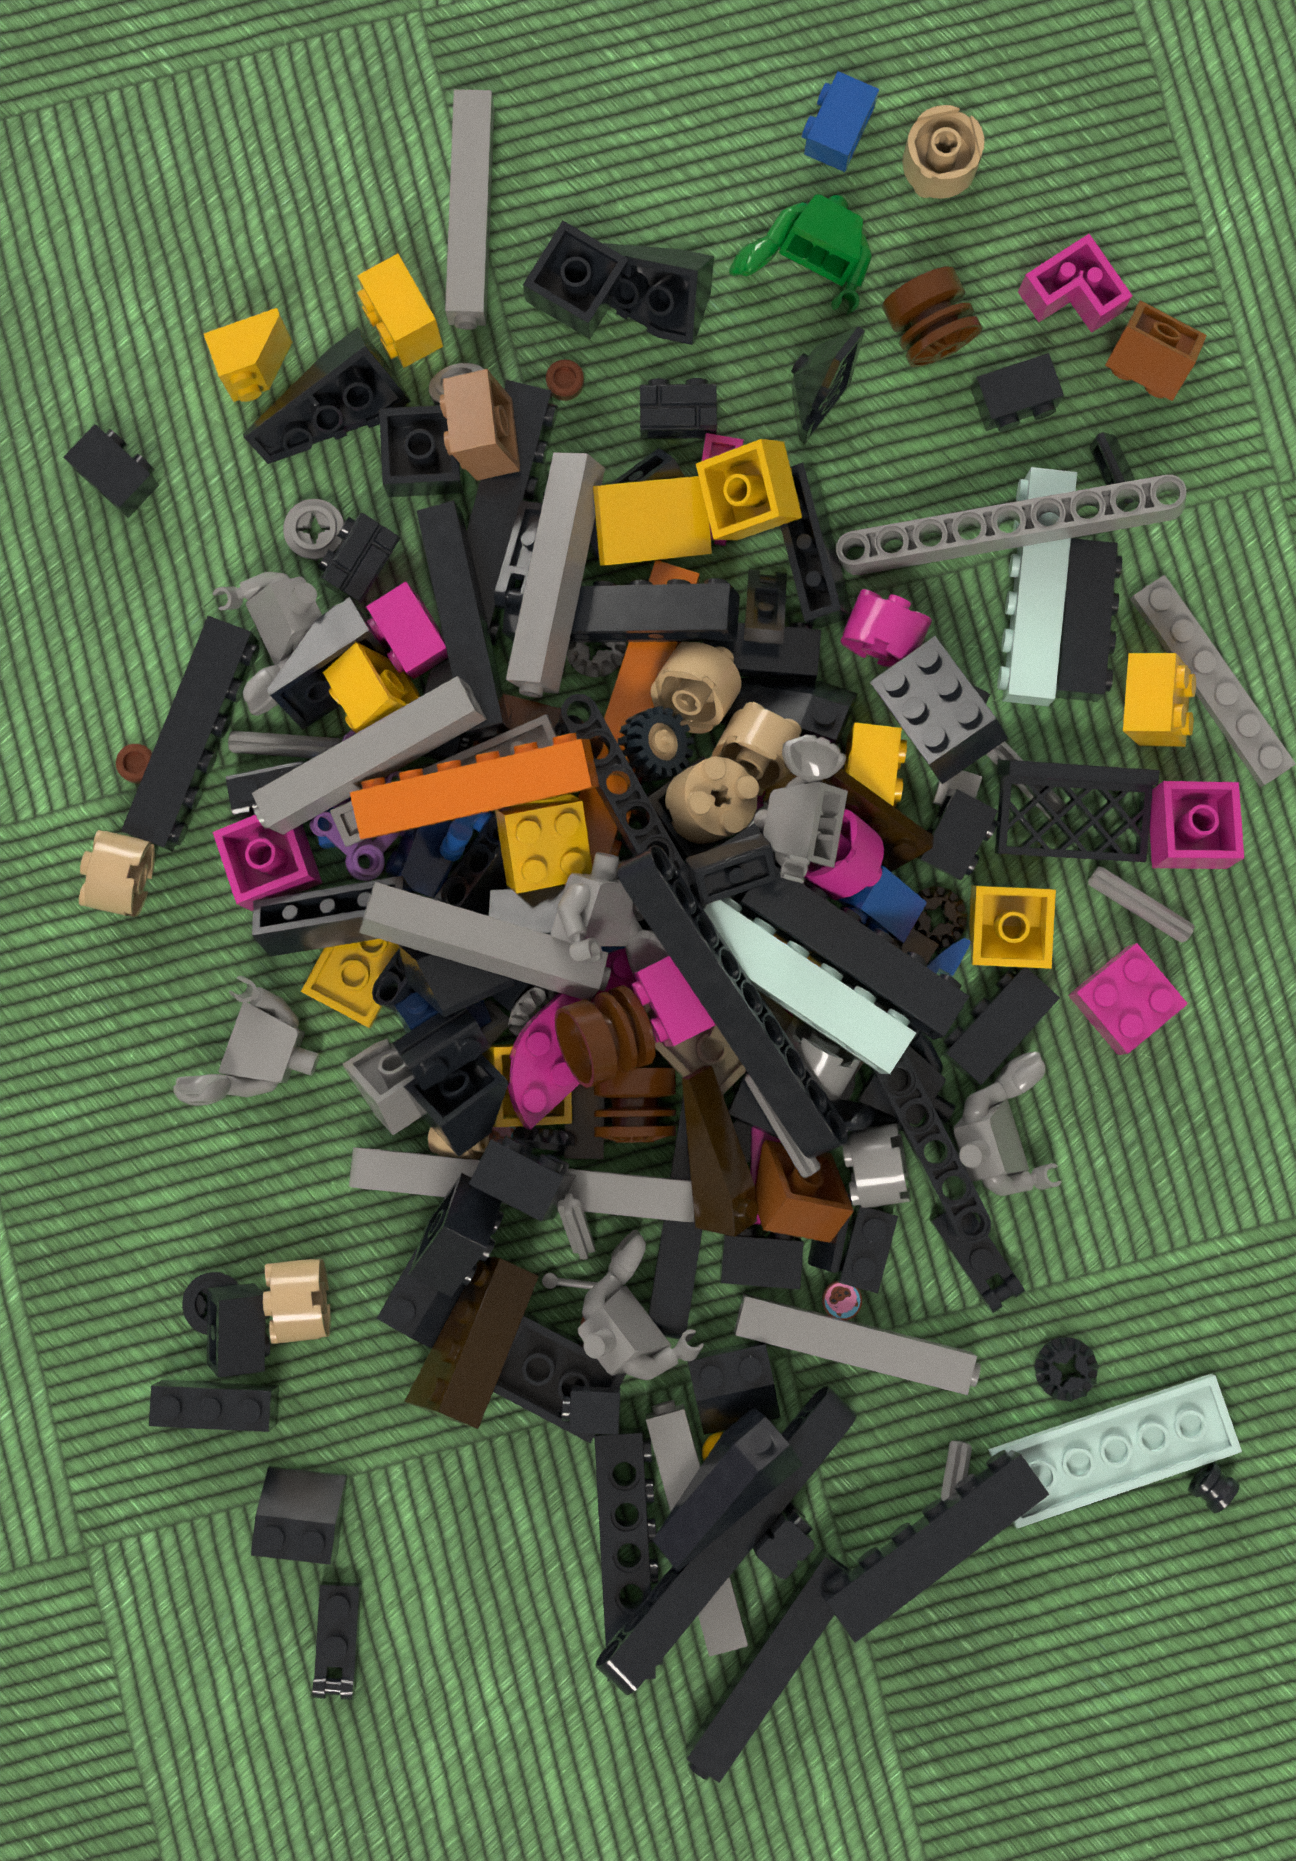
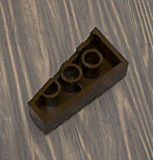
[404,1256,539,1429]

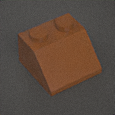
[1105,300,1207,401]
[755,1140,854,1243]

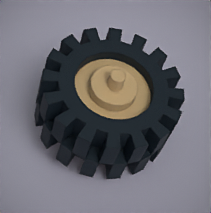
[618,706,694,782]

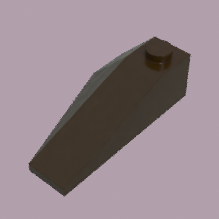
[682,1065,758,1237]

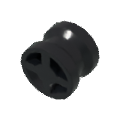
[1188,1462,1240,1514]

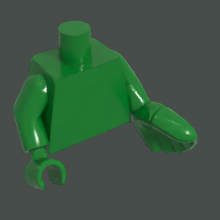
[729,194,872,315]

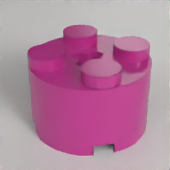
[840,589,932,668]
[804,809,884,900]

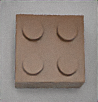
[440,369,520,481]

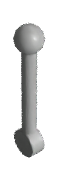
[542,1272,623,1289]

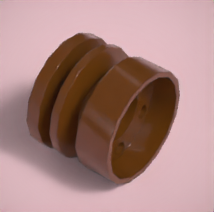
[882,266,983,367]
[555,985,655,1088]
[594,1068,676,1143]

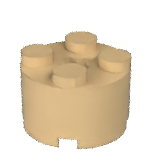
[903,105,984,199]
[651,642,741,734]
[712,702,802,796]
[665,756,759,844]
[79,830,155,917]
[263,1259,331,1344]

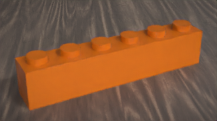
[350,733,600,840]

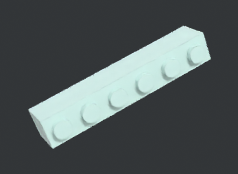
[997,467,1077,706]
[702,897,916,1074]

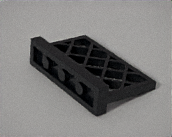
[995,759,1160,862]

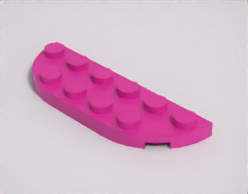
[508,948,637,1129]

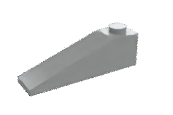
[342,1000,509,1135]

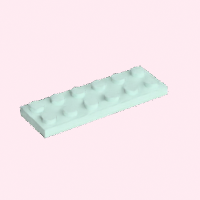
[988,1374,1242,1529]

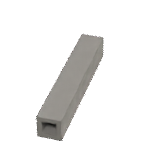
[445,89,494,330]
[506,452,605,698]
[252,676,487,835]
[359,882,611,1002]
[734,1293,981,1395]
[646,1400,748,1657]

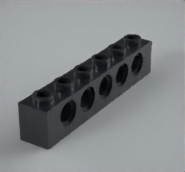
[594,1427,663,1682]

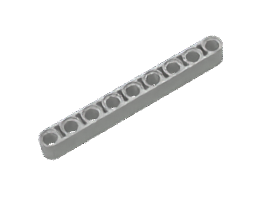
[836,475,1186,575]
[349,1147,695,1222]

